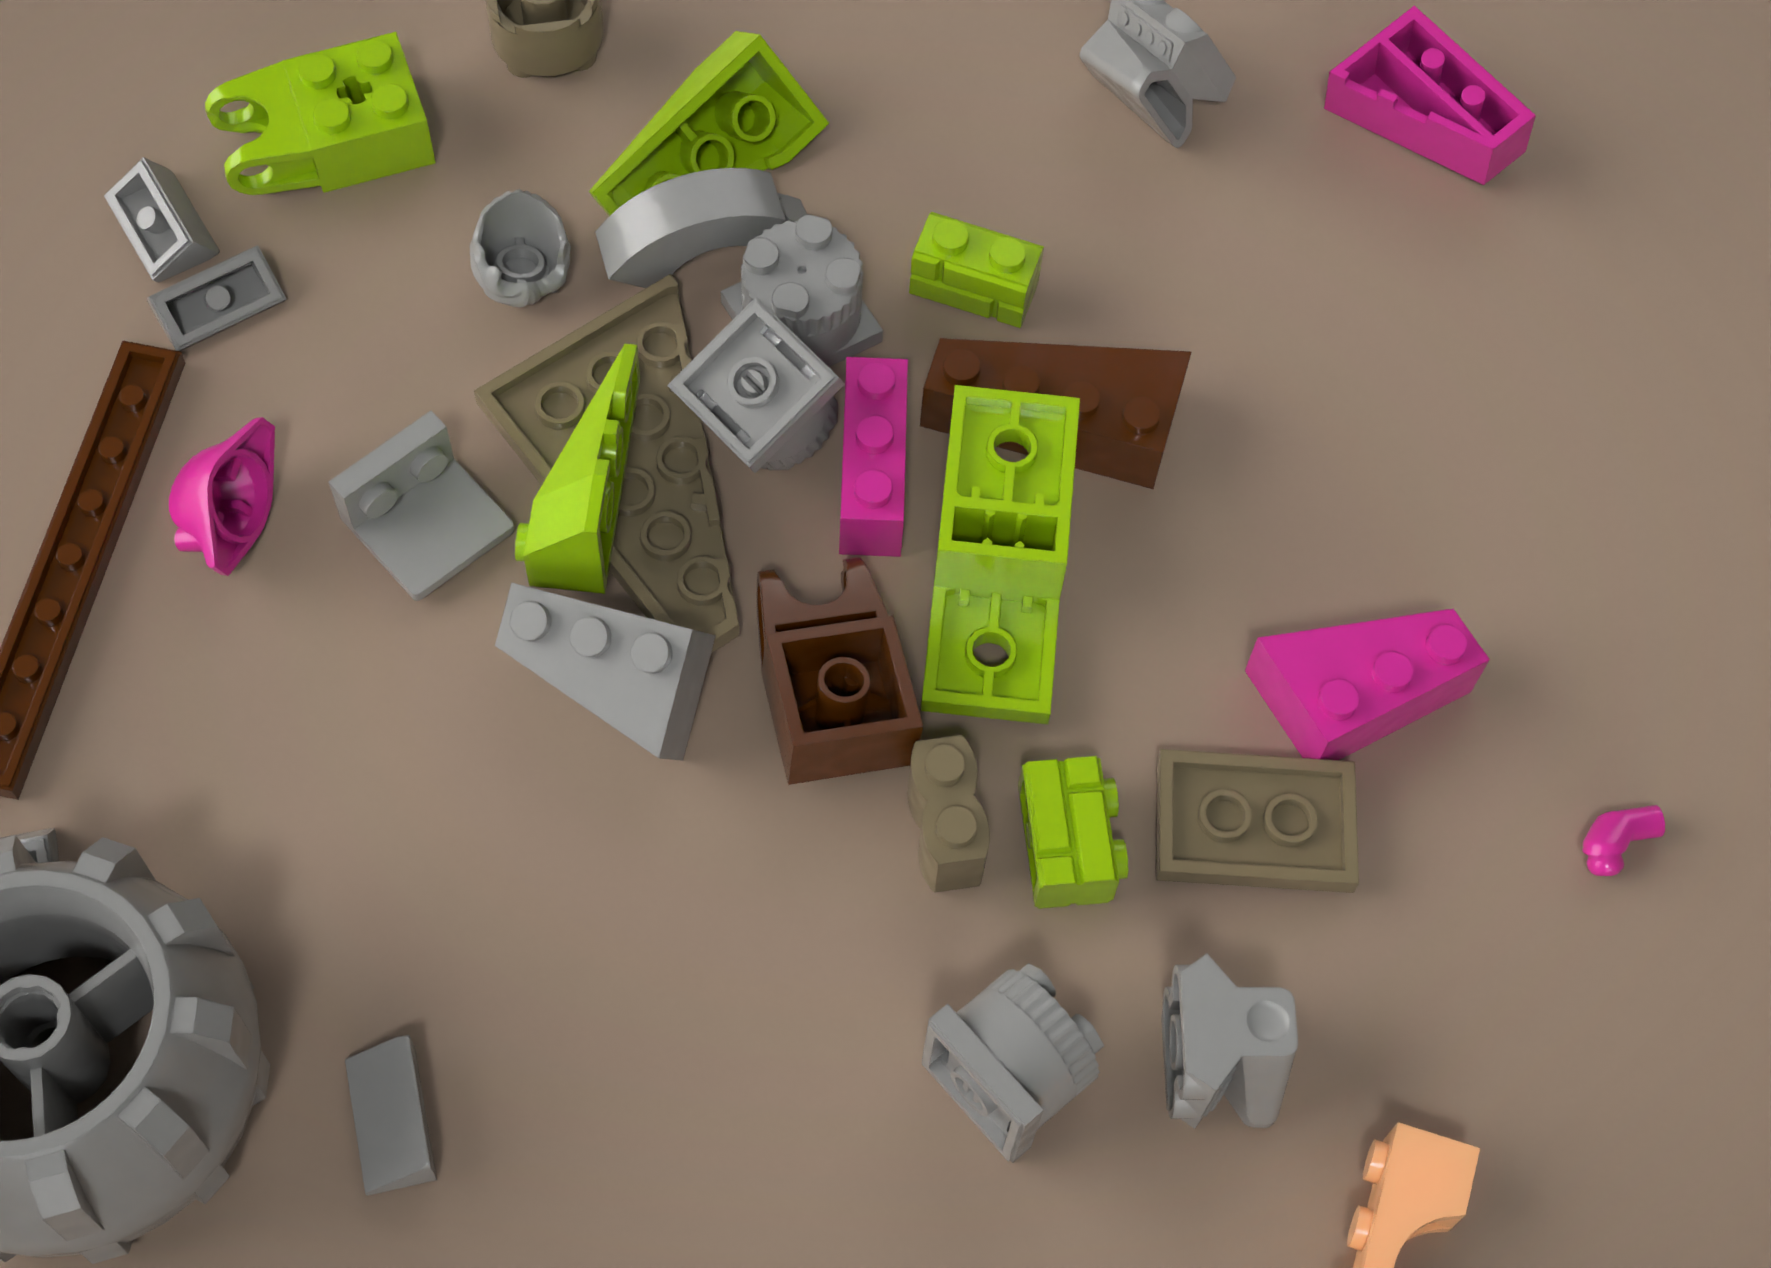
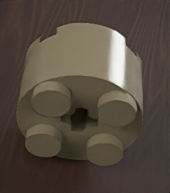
[485,0,604,78]

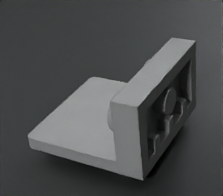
[329,411,514,601]

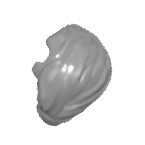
[469,189,571,307]

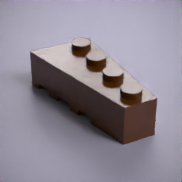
[920,338,1192,489]

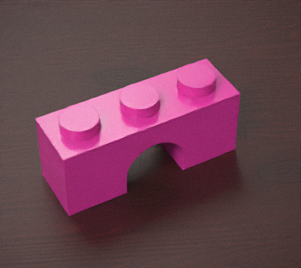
[839,357,908,557]

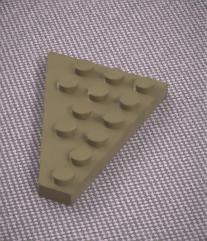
[474,274,739,654]

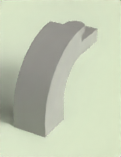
[595,168,807,288]

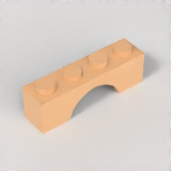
[1347,1122,1480,1268]

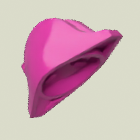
[169,417,275,576]

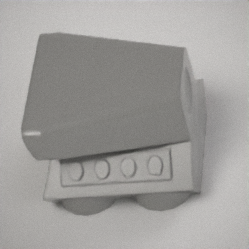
[1080,0,1236,148]
[1161,954,1298,1129]

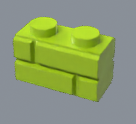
[909,212,1044,328]
[1018,756,1128,909]

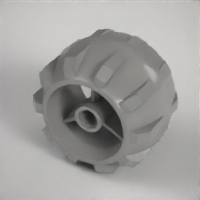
[0,835,270,1264]

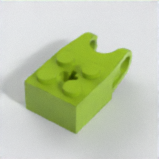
[205,32,436,195]

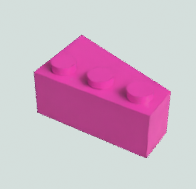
[1324,5,1536,185]
[1245,608,1490,760]

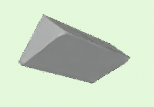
[104,157,219,283]
[147,245,286,351]
[345,1035,437,1196]

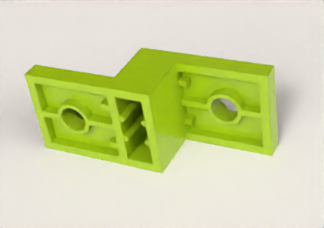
[921,385,1080,725]

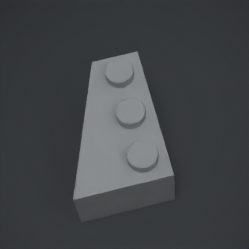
[495,582,715,761]

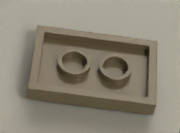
[1156,749,1359,893]

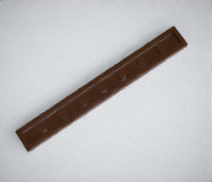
[0,341,186,800]

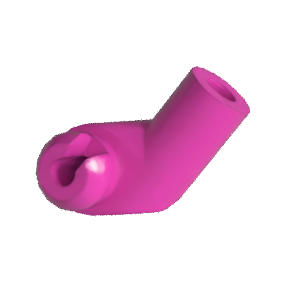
[1582,805,1665,876]

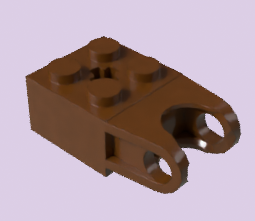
[756,558,923,785]

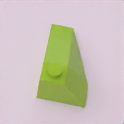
[588,31,829,216]
[515,344,640,594]

